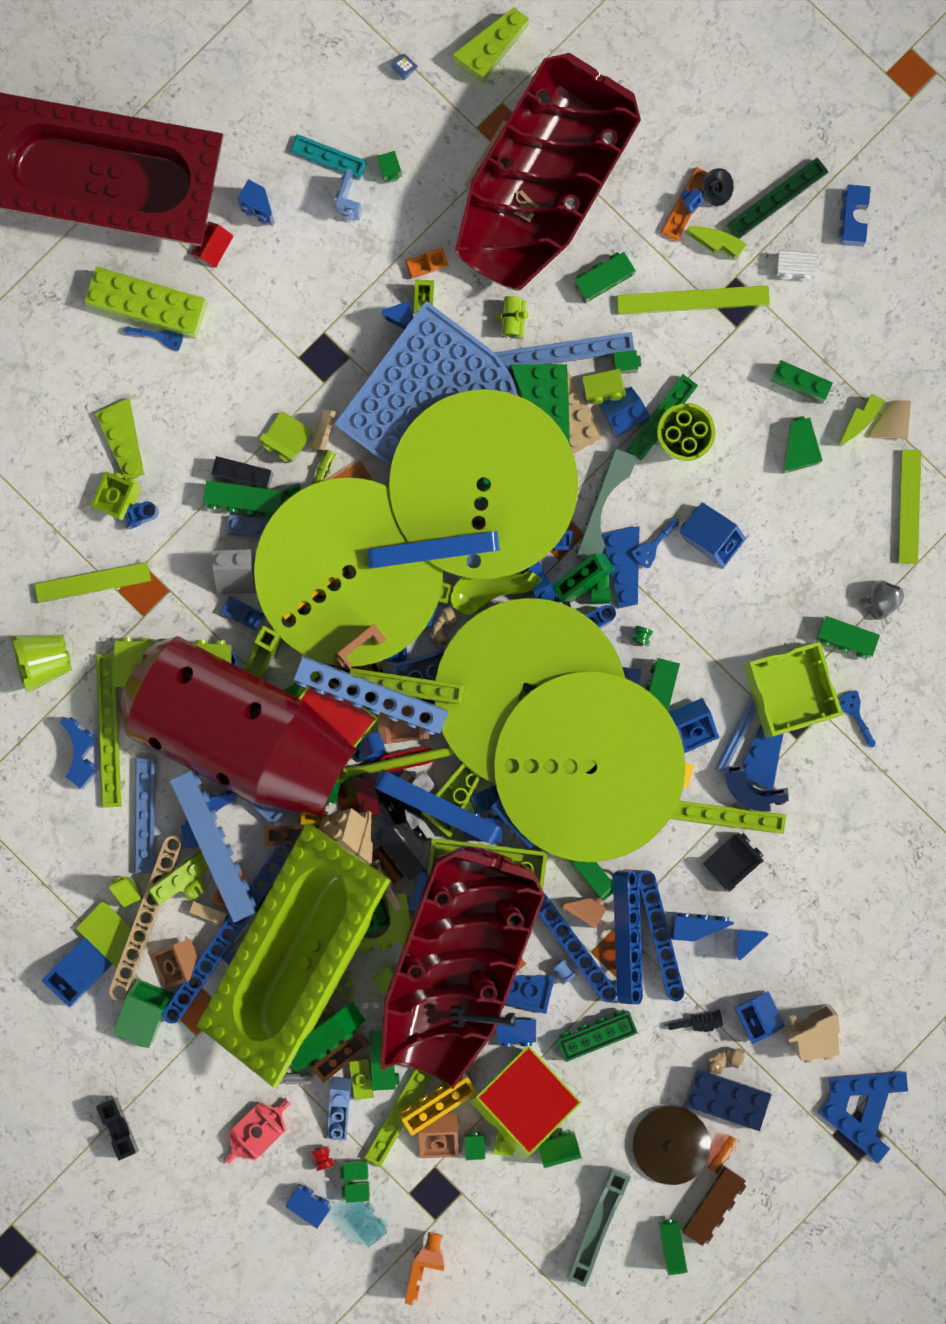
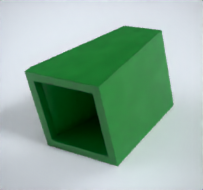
[113,979,173,1048]

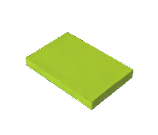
[76,900,144,967]

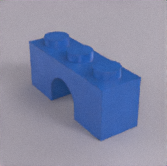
[838,184,871,247]

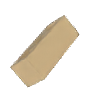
[189,901,228,926]

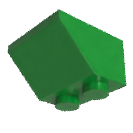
[538,1129,582,1168]

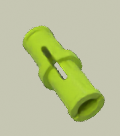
[311,449,337,485]

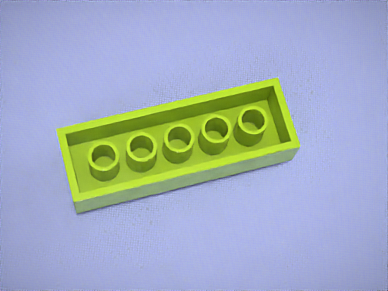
[85,266,207,339]
[427,838,548,890]

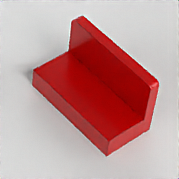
[190,221,234,268]

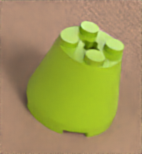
[657,403,716,461]
[11,634,72,693]

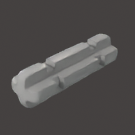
[280,1073,312,1084]

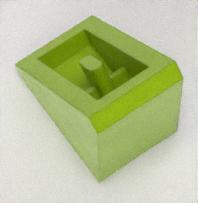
[414,279,435,314]

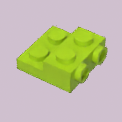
[90,471,142,521]

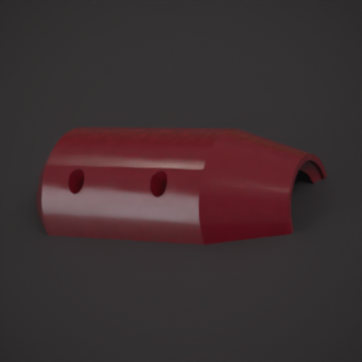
[455,52,641,291]
[120,636,357,818]
[380,846,545,1089]

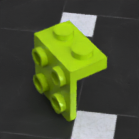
[259,412,312,463]

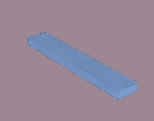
[135,758,156,873]

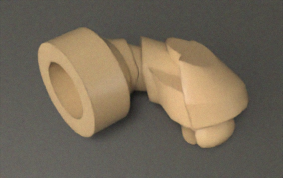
[431,606,457,645]
[707,1048,746,1074]

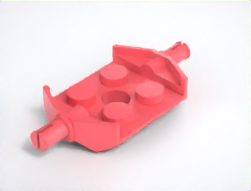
[224,1098,291,1164]

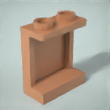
[335,624,386,669]
[377,700,430,744]

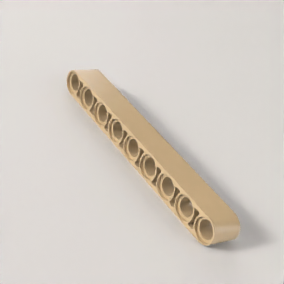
[109,836,183,1000]

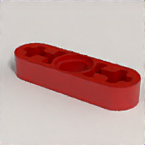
[380,747,433,772]

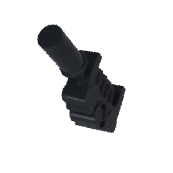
[668,1009,723,1032]

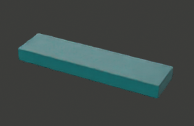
[290,134,367,180]

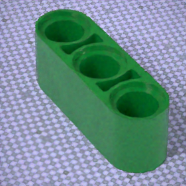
[570,860,613,901]

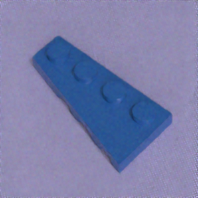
[602,526,639,609]
[505,976,555,1014]

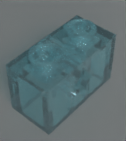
[344,1201,388,1248]

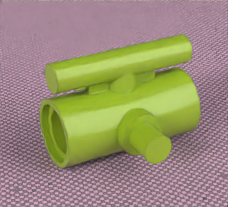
[495,296,529,339]

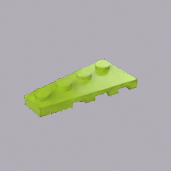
[95,397,145,480]

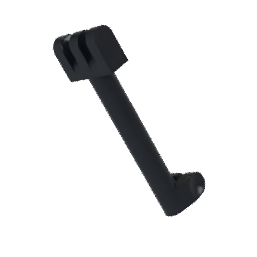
[450,1006,516,1028]

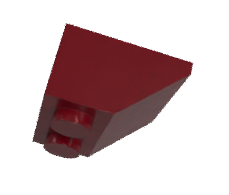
[338,776,381,817]

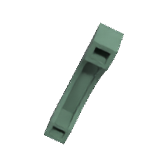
[575,449,637,561]
[567,1167,631,1287]

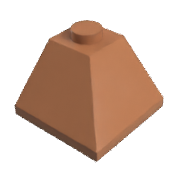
[561,897,607,928]
[151,939,197,990]
[418,1113,459,1158]

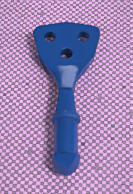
[123,326,183,351]
[631,518,679,568]
[838,690,876,748]

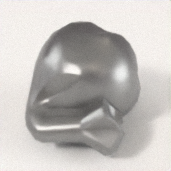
[859,580,904,620]

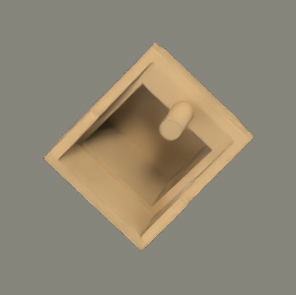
[319,808,373,865]
[782,1005,840,1063]

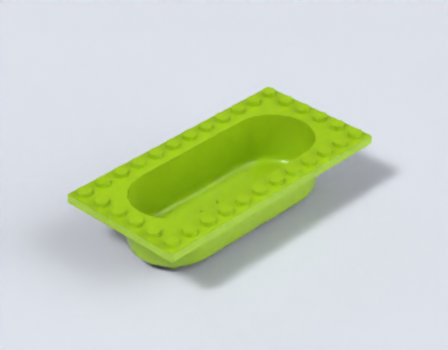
[197,823,391,1088]

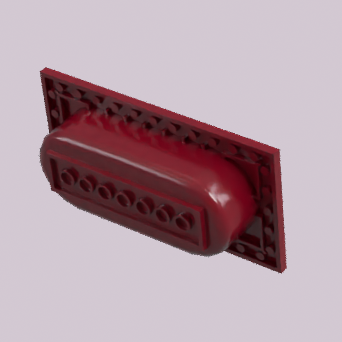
[0,92,224,247]

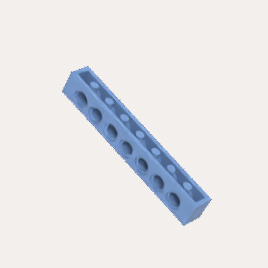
[293,655,448,735]

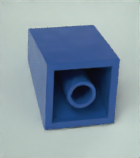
[679,502,746,569]

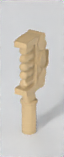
[372,860,402,910]

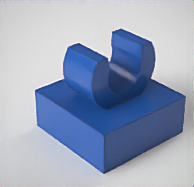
[681,188,704,214]

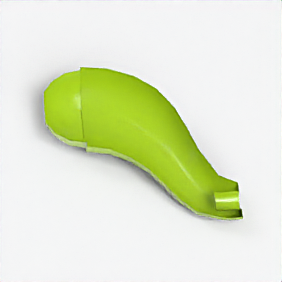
[451,570,542,615]

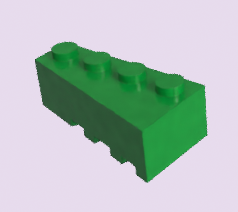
[291,1002,366,1072]

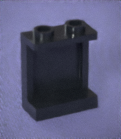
[703,832,764,892]

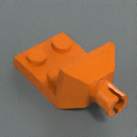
[404,1232,445,1305]

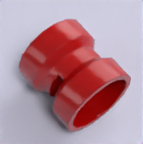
[310,1146,335,1171]

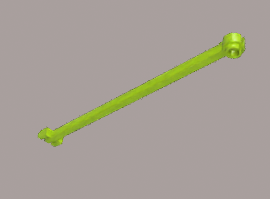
[337,746,456,783]

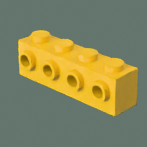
[398,1074,477,1136]

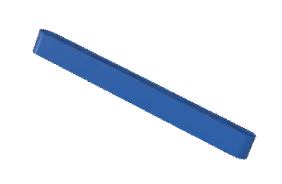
[163,845,292,1024]

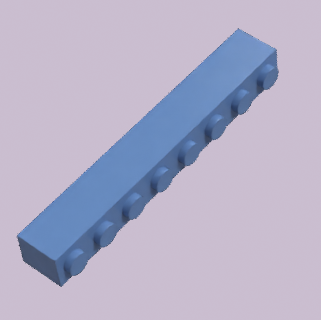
[170,771,258,922]

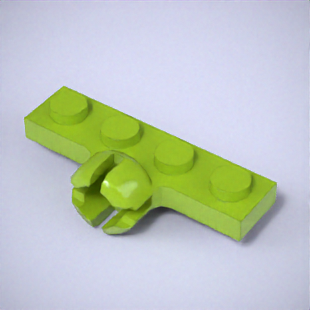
[147,850,209,906]

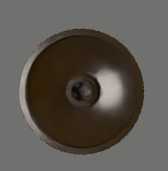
[632,1106,711,1185]

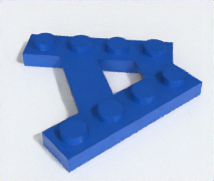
[818,1071,908,1163]

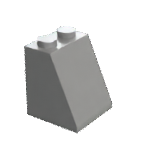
[212,550,256,594]

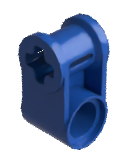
[124,501,159,530]
[352,732,386,762]

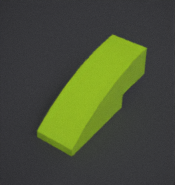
[686,226,747,260]
[838,394,885,447]

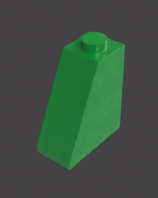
[783,416,823,474]
[658,1218,688,1276]

